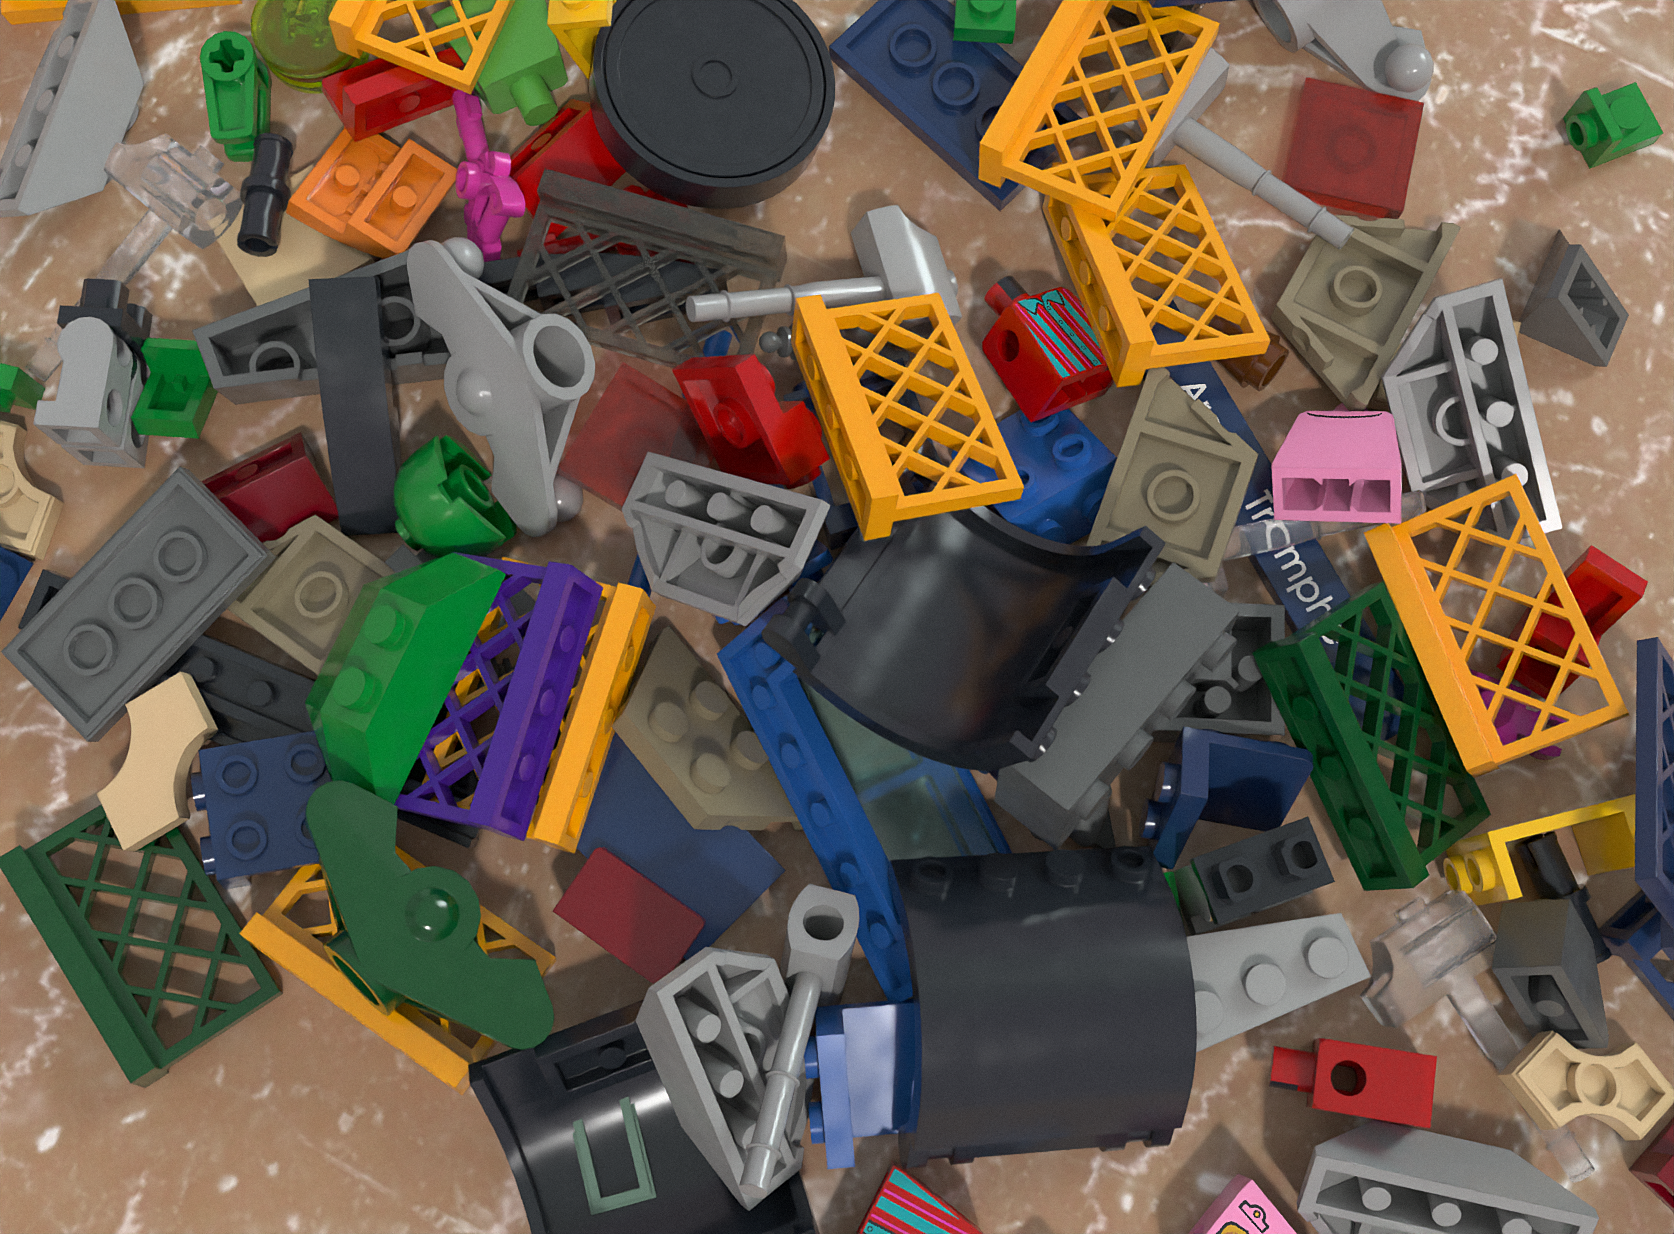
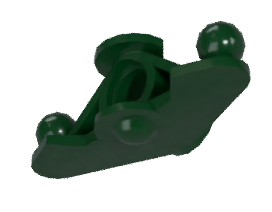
[305,780,554,1050]

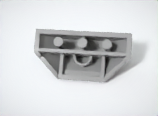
[0,0,144,218]
[1381,278,1562,540]
[622,451,831,626]
[636,947,814,1211]
[1296,1120,1599,1234]

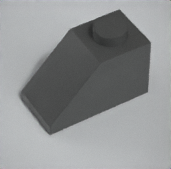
[1491,899,1609,1049]

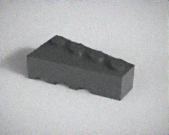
[192,250,451,405]
[994,562,1240,850]

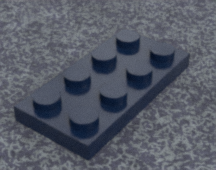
[829,0,1082,211]

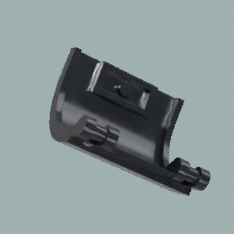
[761,432,1166,771]
[888,846,1197,1169]
[468,1000,820,1234]

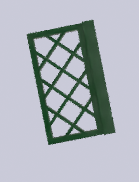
[1252,581,1491,891]
[0,804,283,1088]

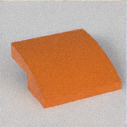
[286,127,457,259]

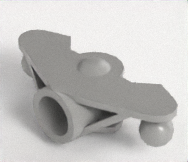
[1253,0,1434,107]
[407,237,595,537]

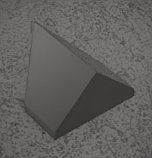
[1519,229,1629,367]

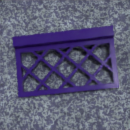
[394,552,603,841]

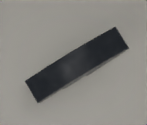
[478,253,728,330]
[308,276,402,536]

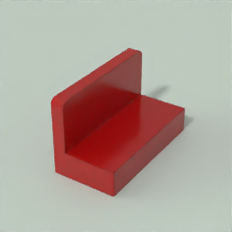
[322,47,464,142]
[509,99,626,238]

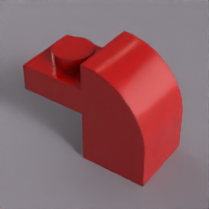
[1496,545,1648,700]

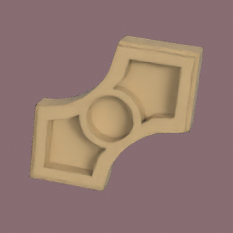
[0,420,64,561]
[96,672,218,852]
[1497,1031,1674,1141]

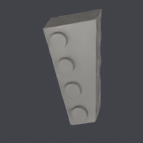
[1186,913,1371,1052]

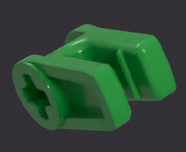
[200,31,272,162]

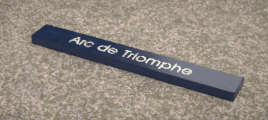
[1143,293,1405,741]

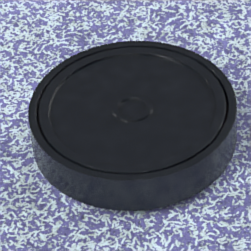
[589,0,835,209]

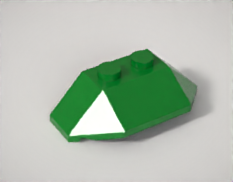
[305,553,506,804]

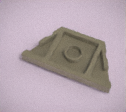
[1270,215,1461,411]
[1086,367,1258,591]
[227,515,395,676]
[611,626,804,831]

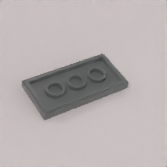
[1,467,276,742]

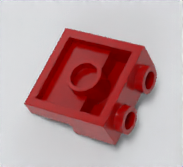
[672,354,830,489]

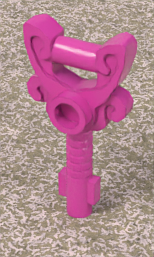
[452,90,525,262]

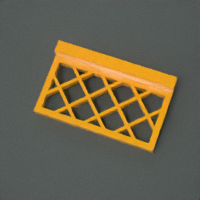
[328,0,516,95]
[978,0,1220,223]
[1042,160,1271,388]
[790,293,1024,541]
[1364,474,1630,778]
[422,556,656,854]
[239,845,556,1095]

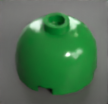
[394,435,517,558]

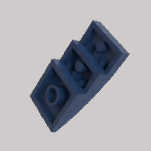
[536,707,786,960]

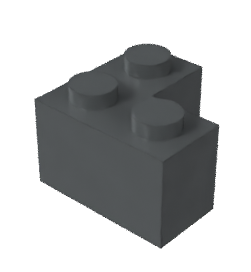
[1150,603,1285,743]

